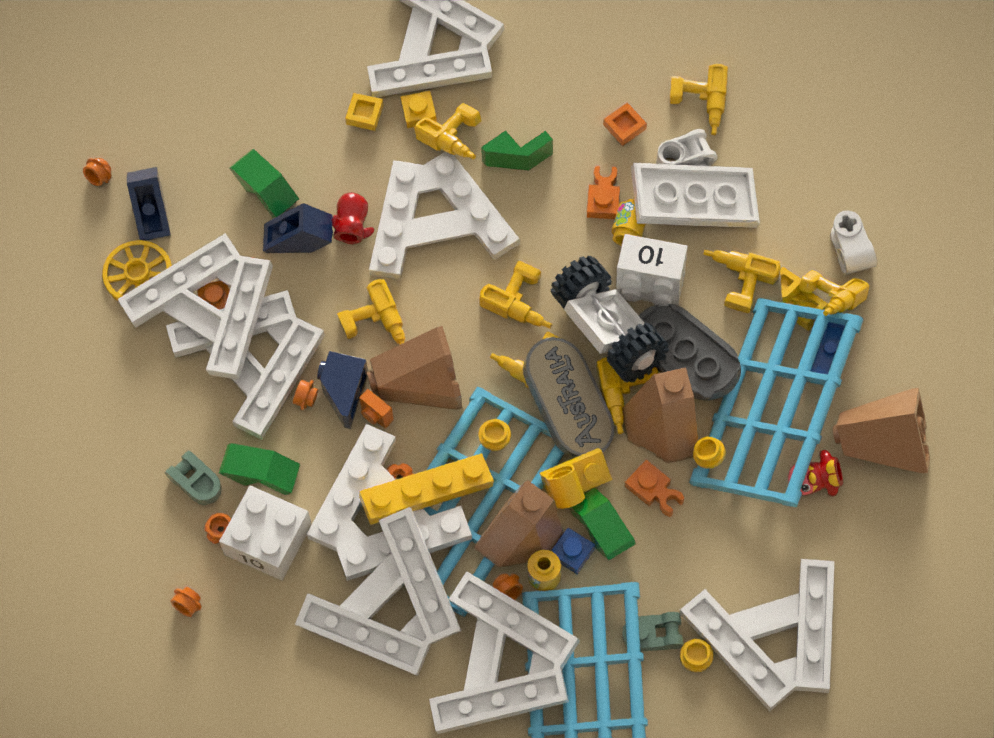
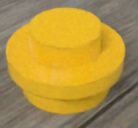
[478,419,511,451]
[693,437,726,469]
[680,639,714,672]

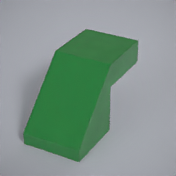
[481,130,553,171]
[229,149,299,218]
[219,443,300,495]
[569,488,636,561]

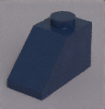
[127,167,171,241]
[263,203,333,253]
[317,351,368,429]

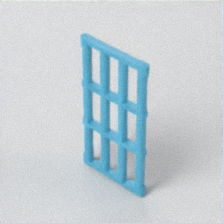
[689,298,864,507]
[423,387,564,617]
[522,582,648,738]

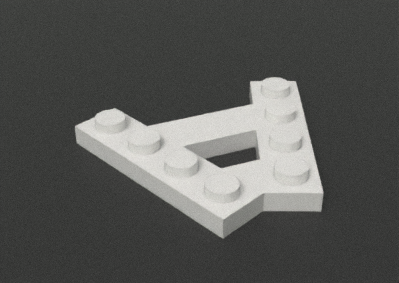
[367,0,504,98]
[369,152,520,280]
[118,233,273,380]
[166,290,325,440]
[307,424,472,581]
[295,507,461,675]
[680,559,834,711]
[429,572,580,734]

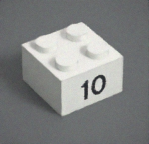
[616,234,688,306]
[219,486,312,580]

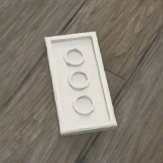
[631,163,760,228]

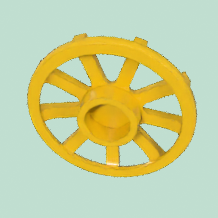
[102,240,172,301]

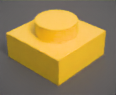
[400,90,437,128]
[345,93,384,131]

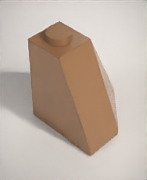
[366,326,463,410]
[622,367,698,463]
[833,387,930,473]
[473,480,563,568]

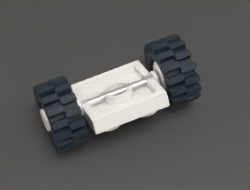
[550,255,669,383]

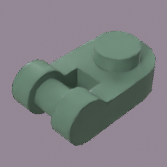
[165,450,222,505]
[622,612,684,652]

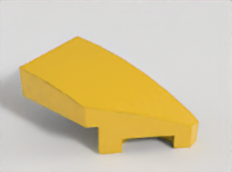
[780,267,828,331]

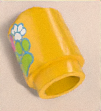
[611,199,646,246]
[527,550,561,591]

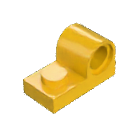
[539,448,612,509]

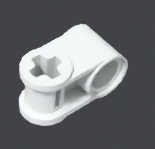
[656,129,718,166]
[830,210,877,275]

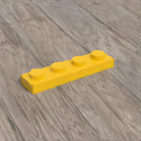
[359,453,494,525]

